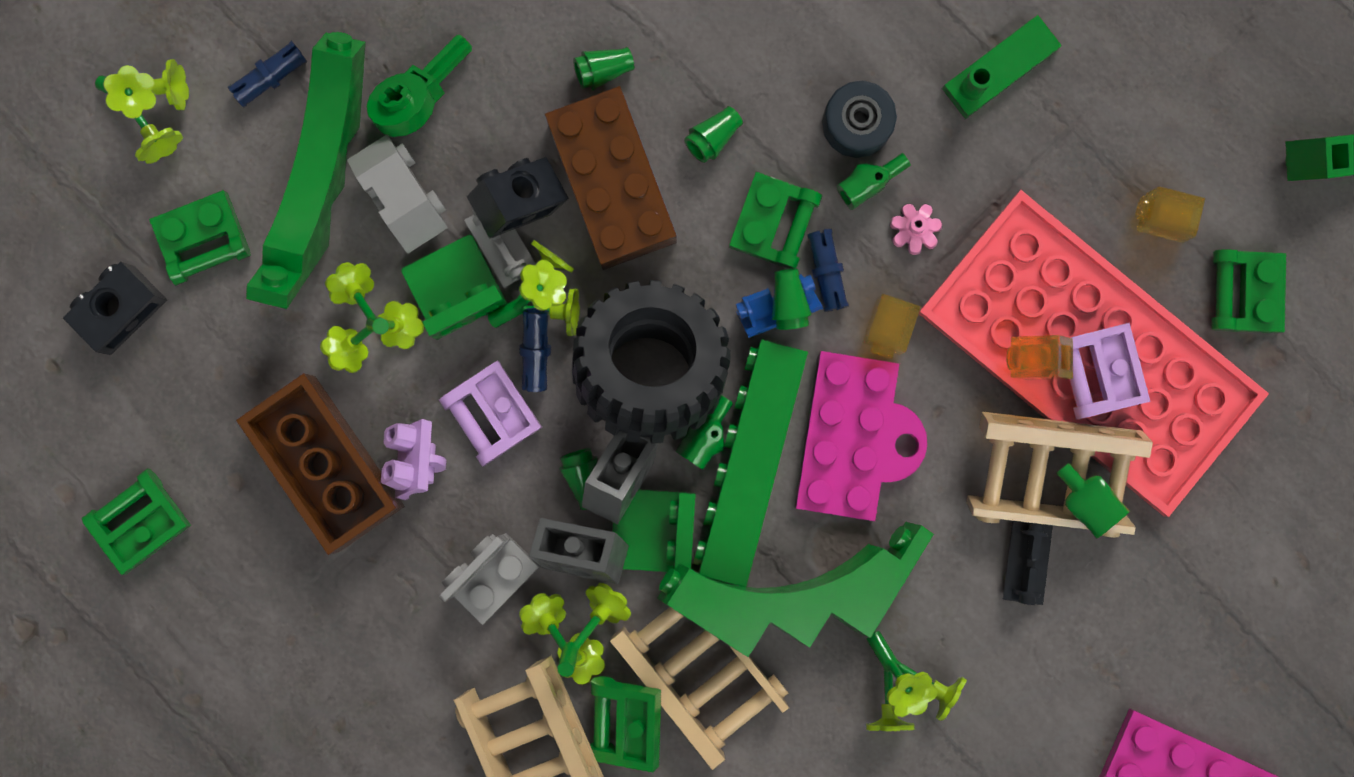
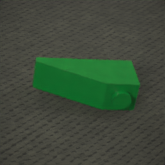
[1285,134,1354,181]

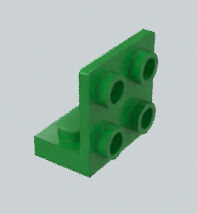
[401,235,507,340]
[612,489,696,572]

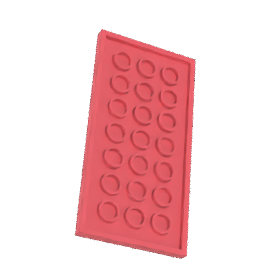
[918,190,1269,517]

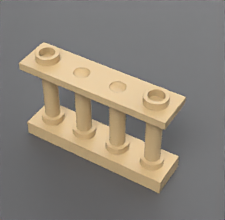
[966,412,1153,538]
[610,607,789,770]
[454,655,604,777]

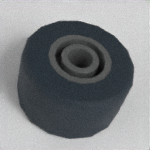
[822,80,897,158]

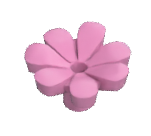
[890,204,942,255]

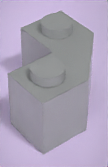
[347,135,448,254]

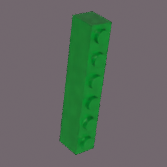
[693,339,808,587]

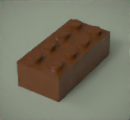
[545,86,677,270]
[236,373,405,555]

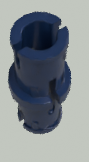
[228,40,308,108]
[807,229,849,312]
[519,308,551,392]

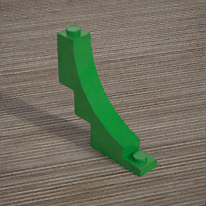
[246,32,366,309]
[657,522,934,657]

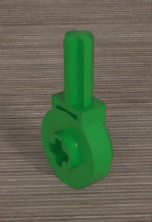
[366,35,472,137]

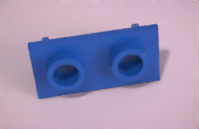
[735,274,823,338]

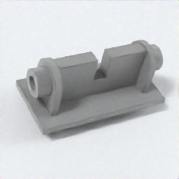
[464,210,536,288]

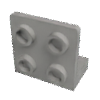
[439,533,540,625]

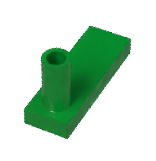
[942,15,1062,120]

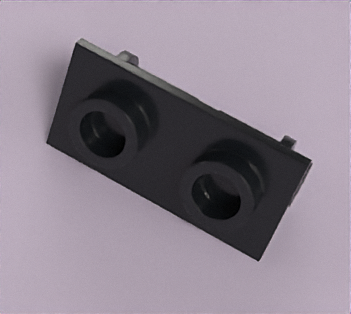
[1003,521,1053,605]

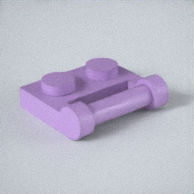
[1056,323,1151,420]
[439,360,543,467]

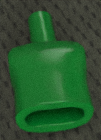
[837,153,911,210]
[675,395,734,470]
[1056,463,1130,539]

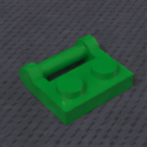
[729,172,822,269]
[149,190,251,286]
[1211,249,1286,333]
[82,468,191,575]
[590,676,661,773]

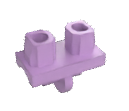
[381,419,446,500]

